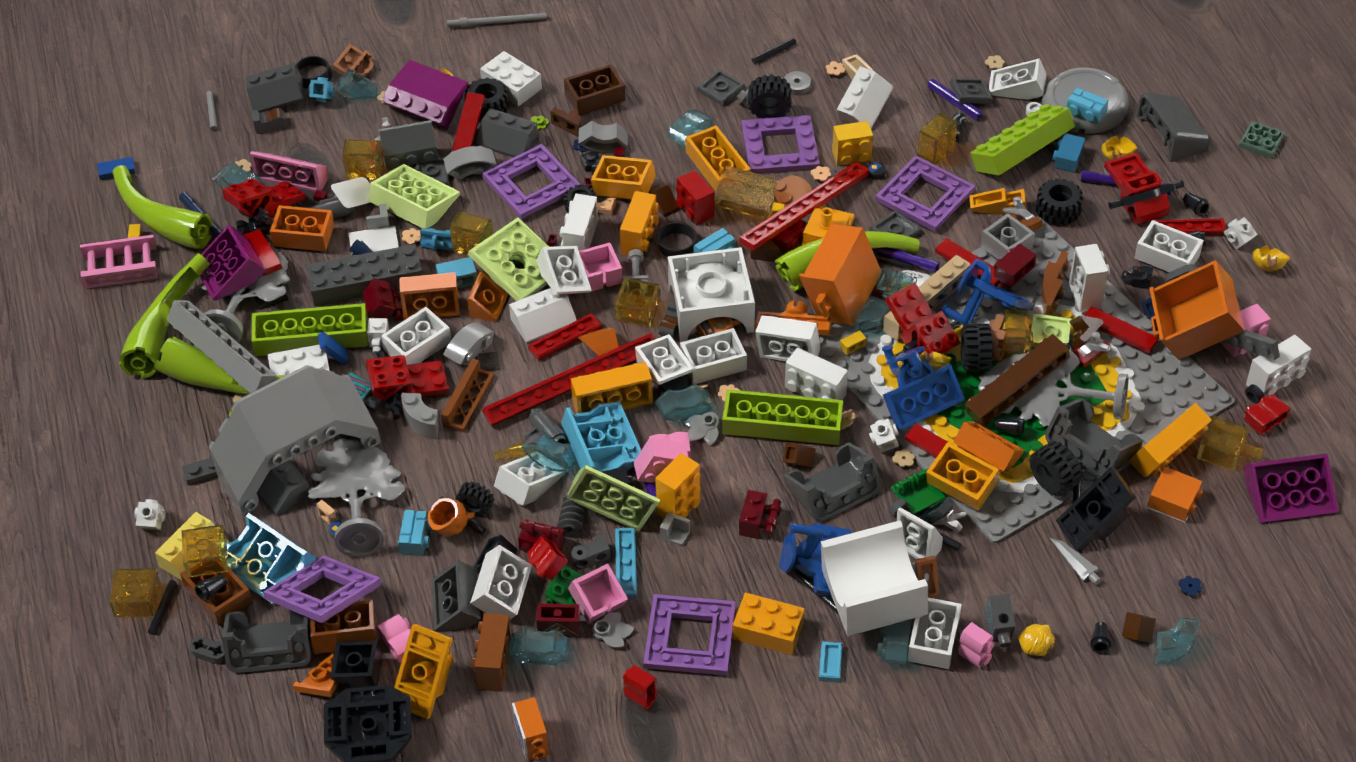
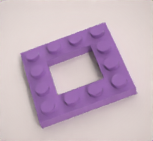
[741,115,820,174]
[482,144,581,219]
[875,155,975,232]
[263,555,382,623]
[643,594,736,676]

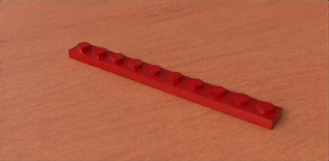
[739,162,870,251]
[482,333,655,427]

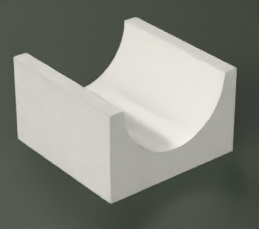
[821,520,928,636]

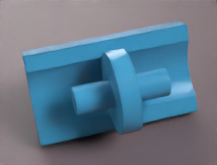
[420,228,454,251]

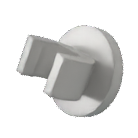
[737,89,748,108]

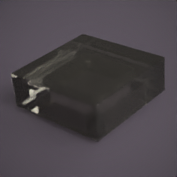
[478,351,500,371]

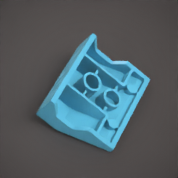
[561,402,641,472]
[219,513,317,605]

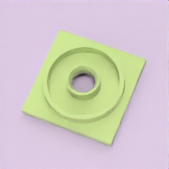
[467,218,549,301]

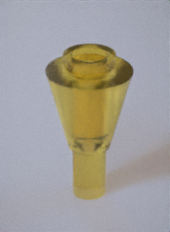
[494,440,531,459]

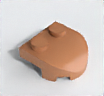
[331,44,374,80]
[771,176,813,208]
[989,314,1006,362]

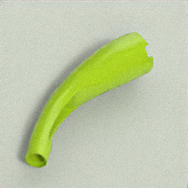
[112,165,213,249]
[775,231,920,292]
[119,253,210,378]
[155,336,288,394]

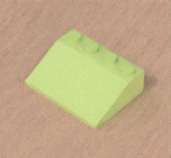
[369,164,460,229]
[567,465,660,531]

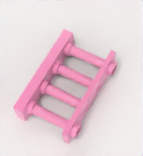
[80,235,159,289]

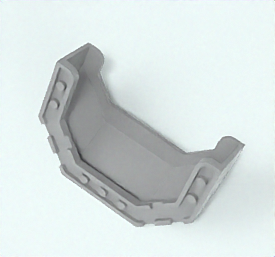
[209,365,381,515]

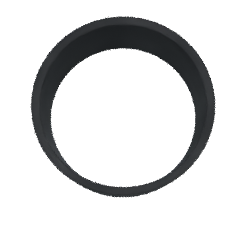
[296,56,332,89]
[656,222,697,257]

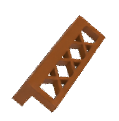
[441,358,495,432]

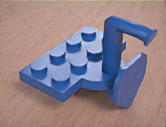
[940,259,1035,324]
[882,345,965,430]
[779,522,852,597]

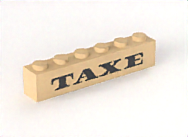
[883,255,971,341]

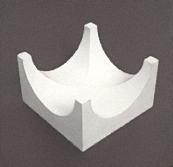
[668,247,755,342]

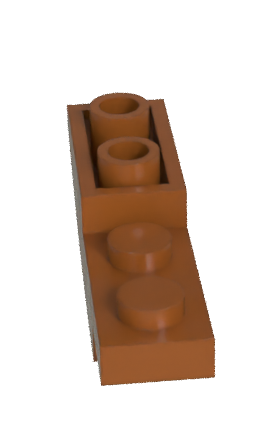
[1041,251,1070,316]

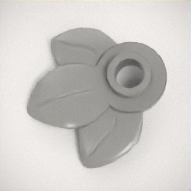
[685,412,719,446]
[592,612,634,648]

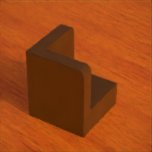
[782,443,816,467]
[1122,612,1156,643]

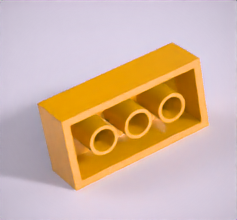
[685,125,751,196]
[571,362,653,414]
[1129,403,1212,478]

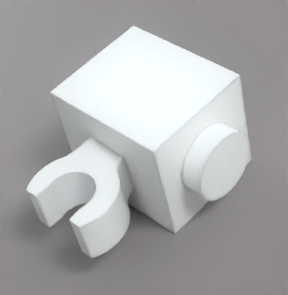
[367,318,389,353]

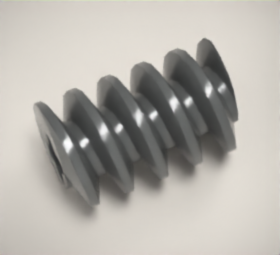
[557,494,587,538]

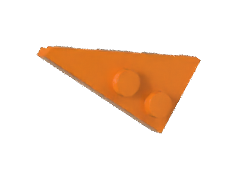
[292,654,338,697]

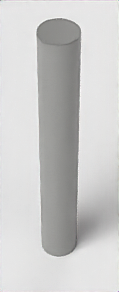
[206,91,217,131]

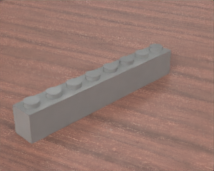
[167,300,277,394]

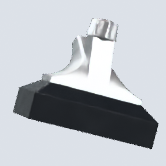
[920,496,967,533]

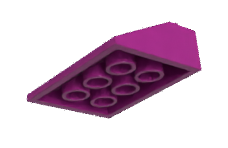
[382,60,469,130]
[200,224,266,301]
[1243,453,1339,523]

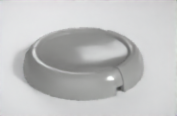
[1042,67,1129,134]

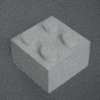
[981,214,1035,259]

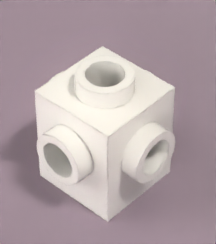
[1224,217,1258,250]
[869,419,899,453]
[134,499,165,530]

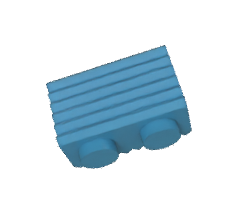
[1052,133,1085,173]

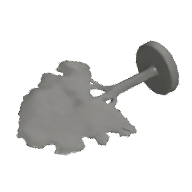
[201,242,290,343]
[978,349,1129,427]
[308,436,405,557]

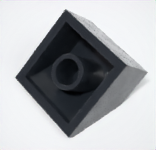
[330,641,383,688]

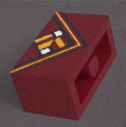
[536,603,580,636]

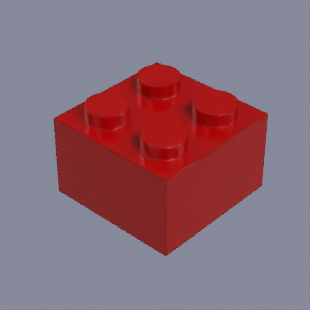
[676,170,715,225]

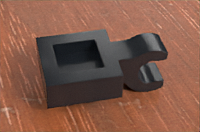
[580,151,600,176]
[236,218,269,235]

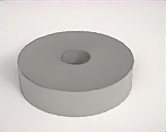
[784,71,811,95]

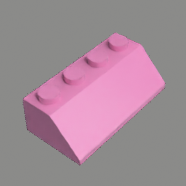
[250,151,329,192]

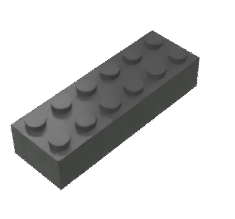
[306,244,422,306]

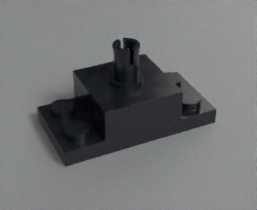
[1056,467,1136,551]

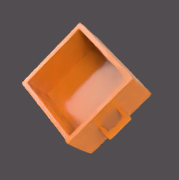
[799,224,882,326]
[1149,260,1245,360]

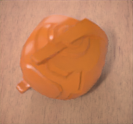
[428,498,475,537]

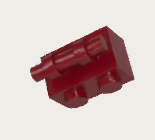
[994,244,1036,289]
[363,278,403,320]
[739,490,781,539]
[518,519,565,553]

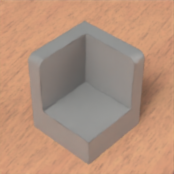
[366,204,389,230]
[660,512,690,546]

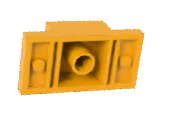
[801,206,854,246]
[394,624,454,719]

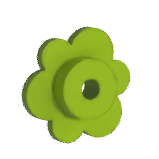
[531,116,549,130]

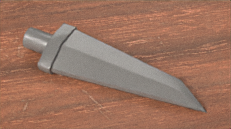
[1049,538,1101,585]

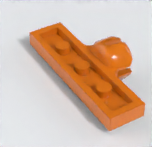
[755,300,832,335]

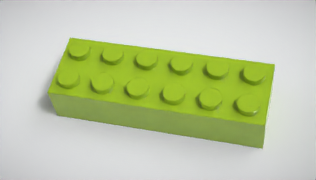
[970,104,1075,175]
[252,303,369,356]
[722,389,843,445]

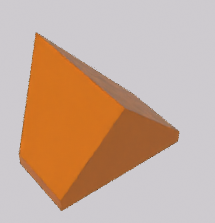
[578,327,619,356]

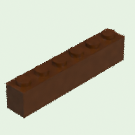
[965,334,1070,427]

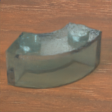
[666,109,714,147]
[212,162,265,189]
[655,384,714,422]
[521,431,577,472]
[1154,617,1200,664]
[877,620,911,664]
[508,627,570,666]

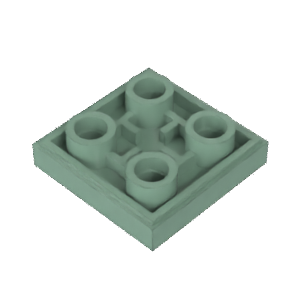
[1239,121,1285,159]

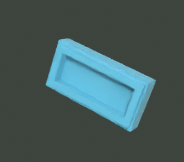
[819,641,843,682]

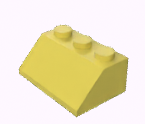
[155,512,230,580]

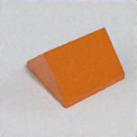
[467,271,508,322]

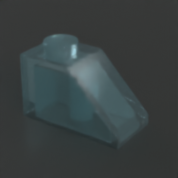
[337,69,378,100]
[877,268,914,297]
[855,296,891,333]

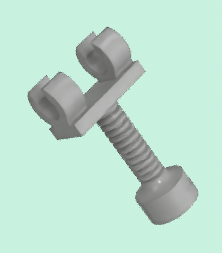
[622,249,648,293]

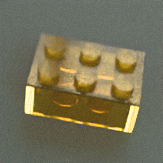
[715,165,778,219]

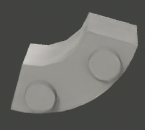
[579,121,628,153]
[443,146,496,180]
[443,322,495,365]
[401,393,440,439]

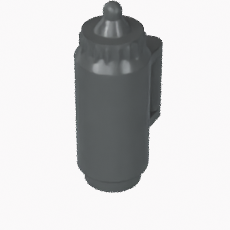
[311,196,354,219]
[524,408,567,453]

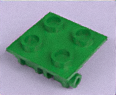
[890,468,946,515]
[544,565,583,613]

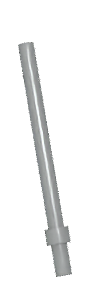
[447,13,547,28]

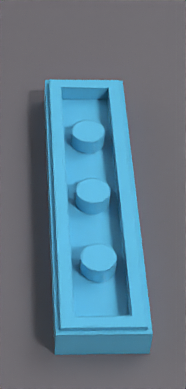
[615,528,637,599]

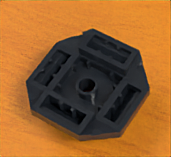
[324,685,412,762]

